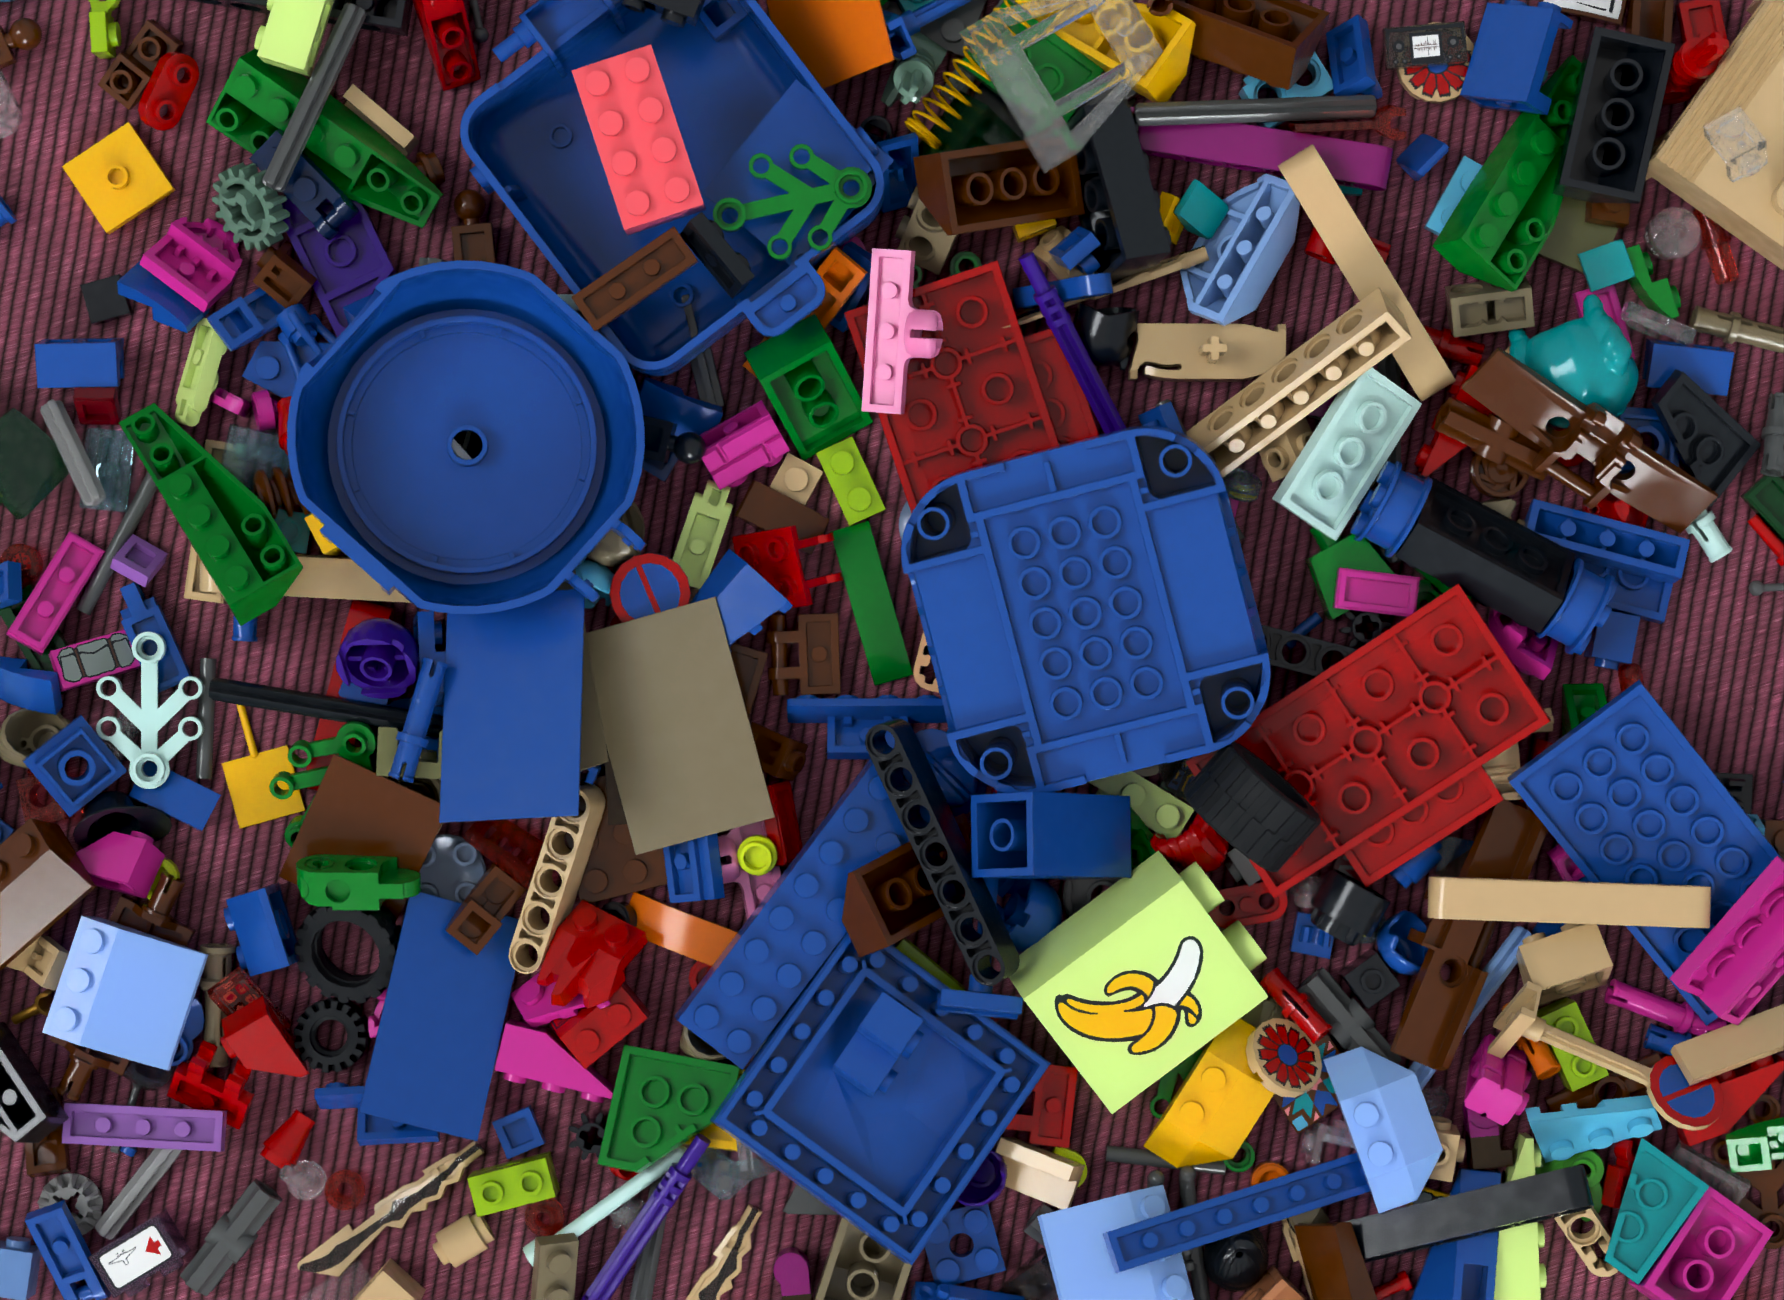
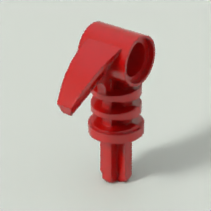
[1662,31,1729,105]

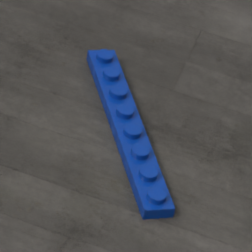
[1103,1153,1370,1274]

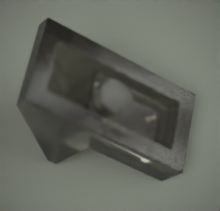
[998,1248,1058,1300]

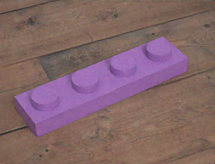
[62,1102,227,1152]

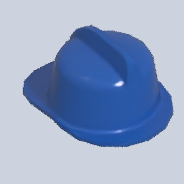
[903,728,987,816]

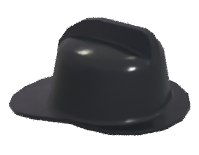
[73,791,172,848]

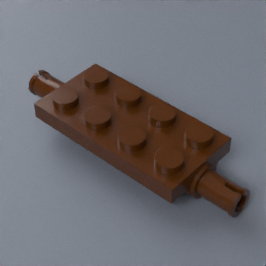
[50,872,196,1101]

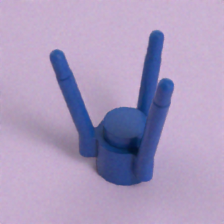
[276,304,337,379]

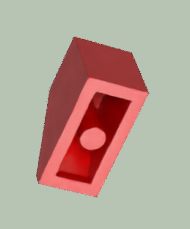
[220,996,308,1077]

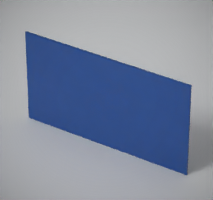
[359,892,519,1141]

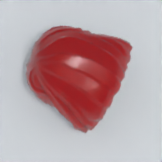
[1150,813,1229,873]

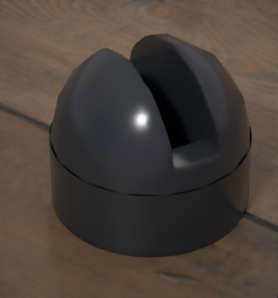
[861,115,893,144]

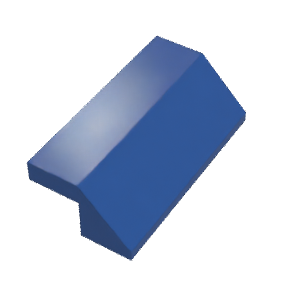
[1524,499,1690,624]

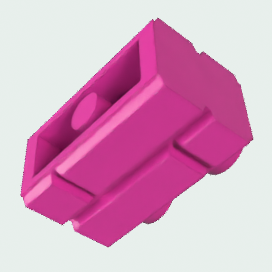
[700,400,790,490]
[1464,1034,1532,1126]

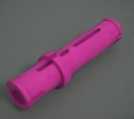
[1604,979,1727,1036]

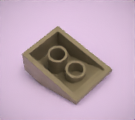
[813,1217,912,1300]

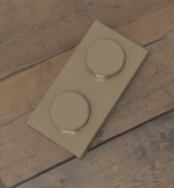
[531,1233,579,1300]

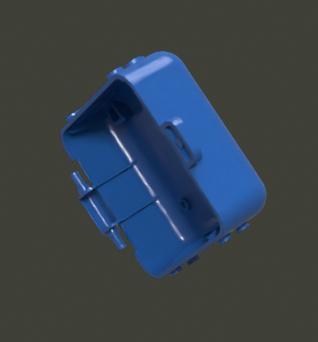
[460,0,884,376]

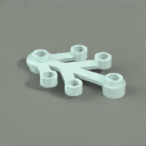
[96,631,204,789]

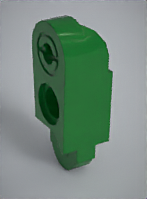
[296,854,421,910]

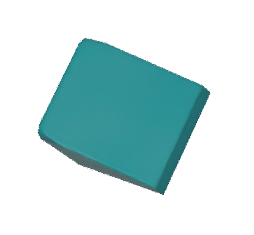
[1174,179,1229,239]
[1577,239,1635,292]

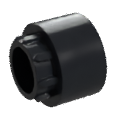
[1310,867,1391,946]

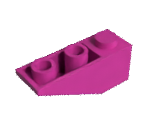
[494,1019,614,1103]

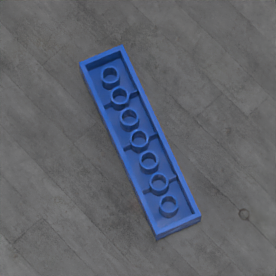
[674,758,930,1070]

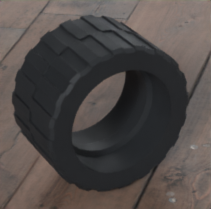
[1184,741,1321,872]

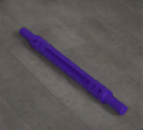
[1018,251,1126,433]
[581,1133,711,1300]

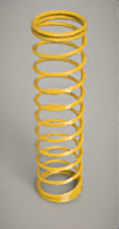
[904,0,1045,149]

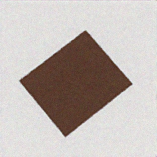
[279,753,442,923]

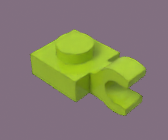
[89,0,121,59]

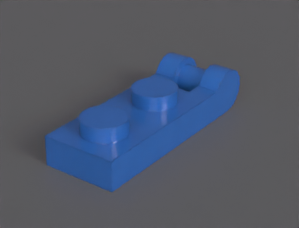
[24,1200,111,1300]

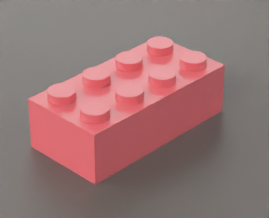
[571,44,706,235]

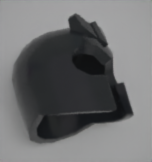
[1073,302,1140,371]

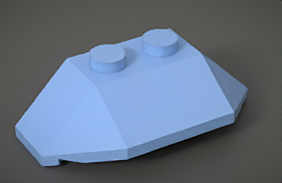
[1180,173,1300,326]
[1323,1046,1443,1214]

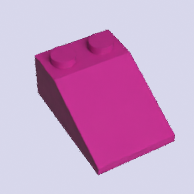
[1628,1186,1773,1300]

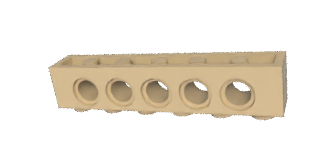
[1186,287,1412,477]

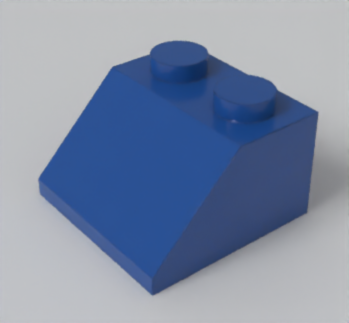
[224,882,300,977]

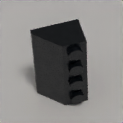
[1552,26,1676,204]
[1059,99,1171,282]

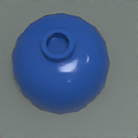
[996,879,1063,955]

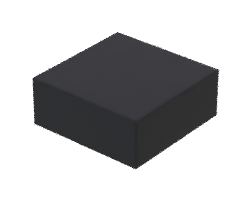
[80,274,133,325]

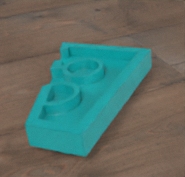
[1604,1138,1709,1285]

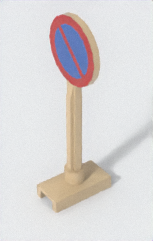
[1487,981,1724,1131]

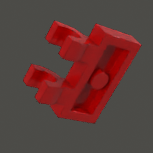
[167,1040,255,1130]
[1006,1064,1078,1148]

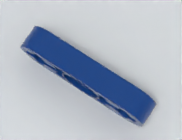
[1012,273,1113,309]

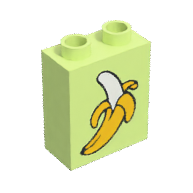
[1009,851,1268,1114]

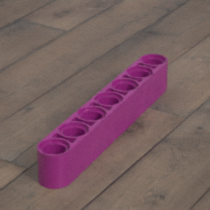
[1130,107,1393,191]

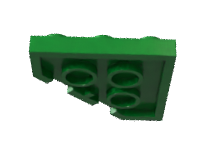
[597,1045,743,1173]

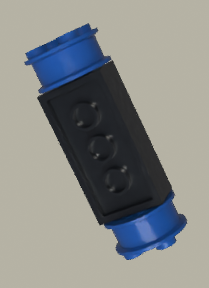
[1350,461,1618,655]

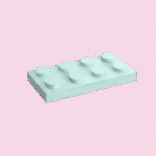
[1272,367,1422,541]

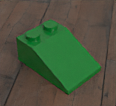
[744,314,873,461]

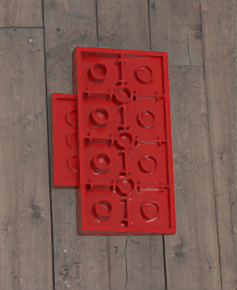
[844,260,1099,513]
[1185,584,1551,898]

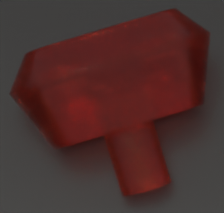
[1618,663,1644,692]

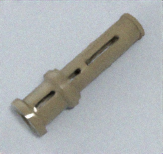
[199,943,236,1067]

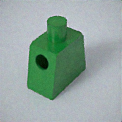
[1305,528,1394,620]

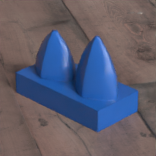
[1326,14,1383,99]

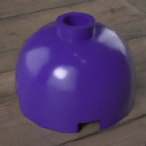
[336,618,419,699]

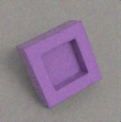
[110,534,168,587]

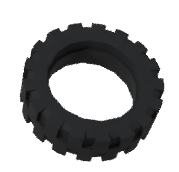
[294,906,402,1003]

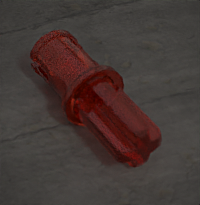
[1692,209,1739,285]

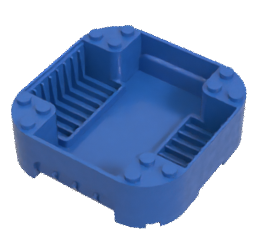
[901,425,1271,793]

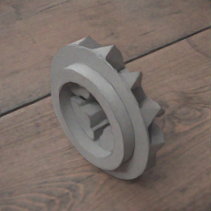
[37,1173,103,1236]

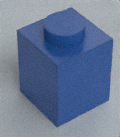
[1584,611,1640,671]

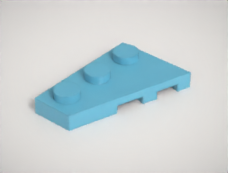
[1525,1095,1663,1163]

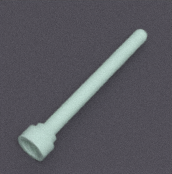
[523,1145,687,1266]

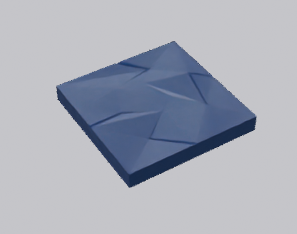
[710,932,1051,1265]

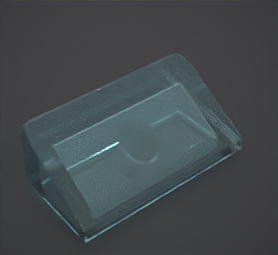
[79,428,133,512]

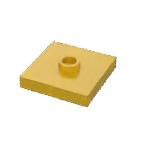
[62,122,176,235]

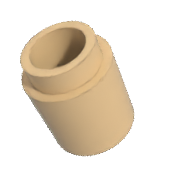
[432,1213,495,1268]

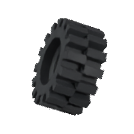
[293,997,370,1073]

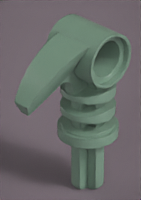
[881,32,947,107]

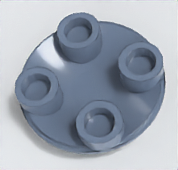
[419,834,486,903]

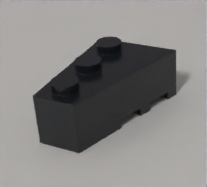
[0,1022,69,1143]

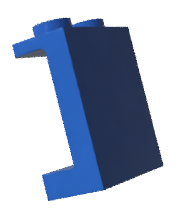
[1460,0,1574,115]

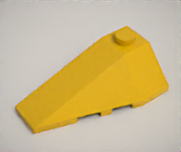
[1030,0,1196,102]

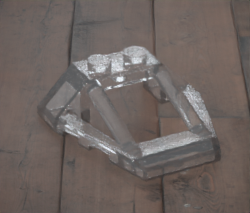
[959,0,1163,174]

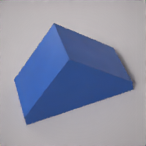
[876,132,919,213]

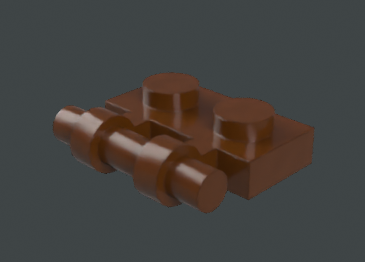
[767,613,841,696]

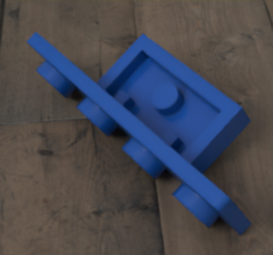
[787,695,947,759]
[314,1082,440,1146]

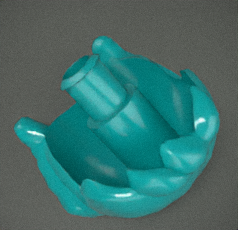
[1508,294,1639,429]

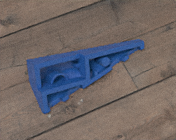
[689,549,793,652]

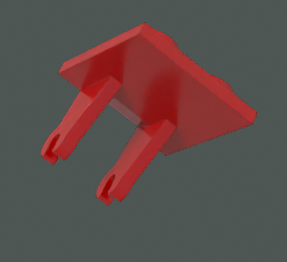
[732,525,843,611]

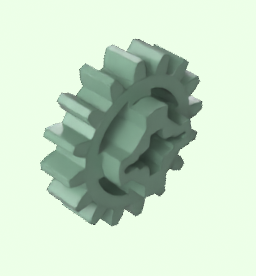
[212,162,290,251]

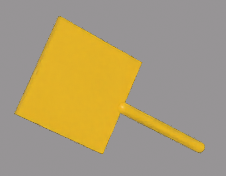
[221,704,306,829]

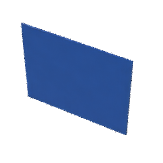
[702,79,894,266]

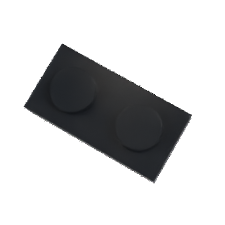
[680,212,755,299]

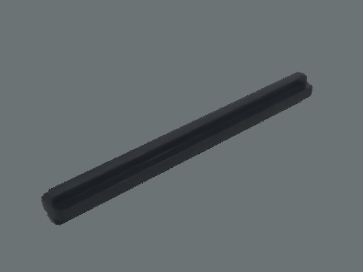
[208,677,443,738]

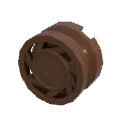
[1469,453,1529,498]

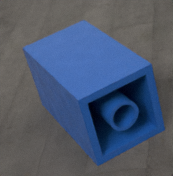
[971,791,1131,880]

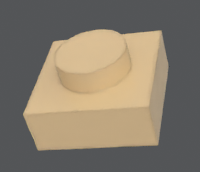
[770,453,824,506]

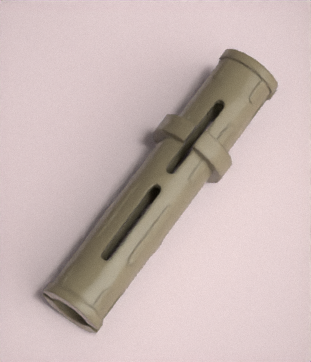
[1689,305,1784,353]

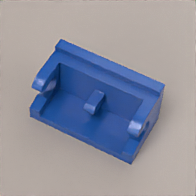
[34,338,125,388]
[1642,339,1734,396]

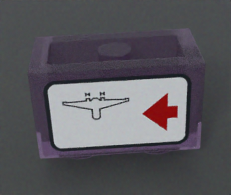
[89,1209,191,1298]

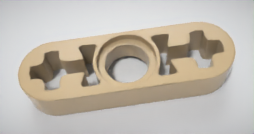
[1554,1207,1618,1277]

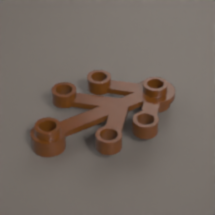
[1710,1093,1784,1249]

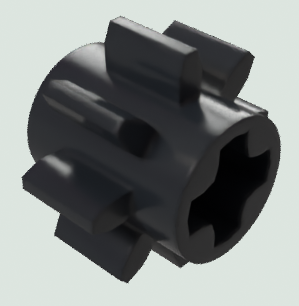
[1338,611,1391,648]
[568,1111,606,1160]

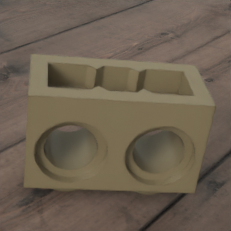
[895,186,958,275]
[1444,276,1535,337]

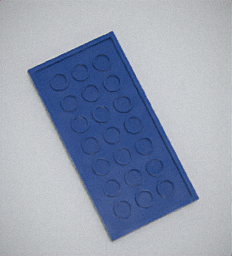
[1508,680,1783,1026]

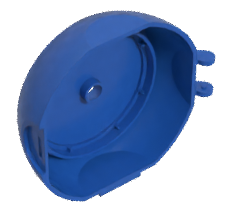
[287,260,647,614]

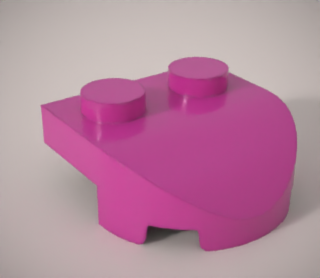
[140,217,242,313]
[1489,607,1559,681]

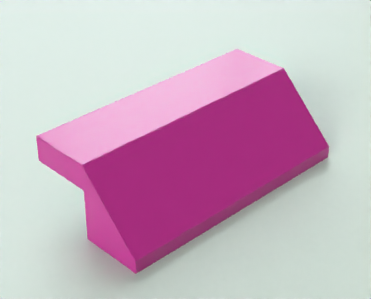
[1669,856,1784,1026]

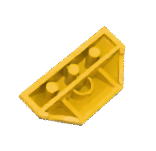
[1143,1018,1275,1168]

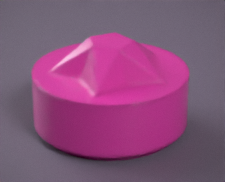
[251,389,278,432]

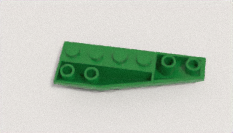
[206,49,443,228]
[1433,55,1582,292]
[118,403,303,626]

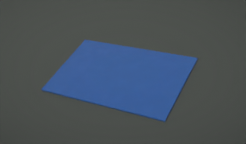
[439,589,585,823]

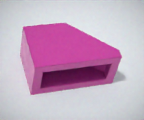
[76,831,165,899]

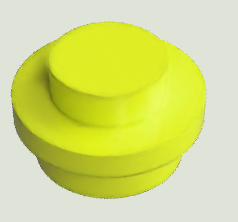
[737,835,778,876]

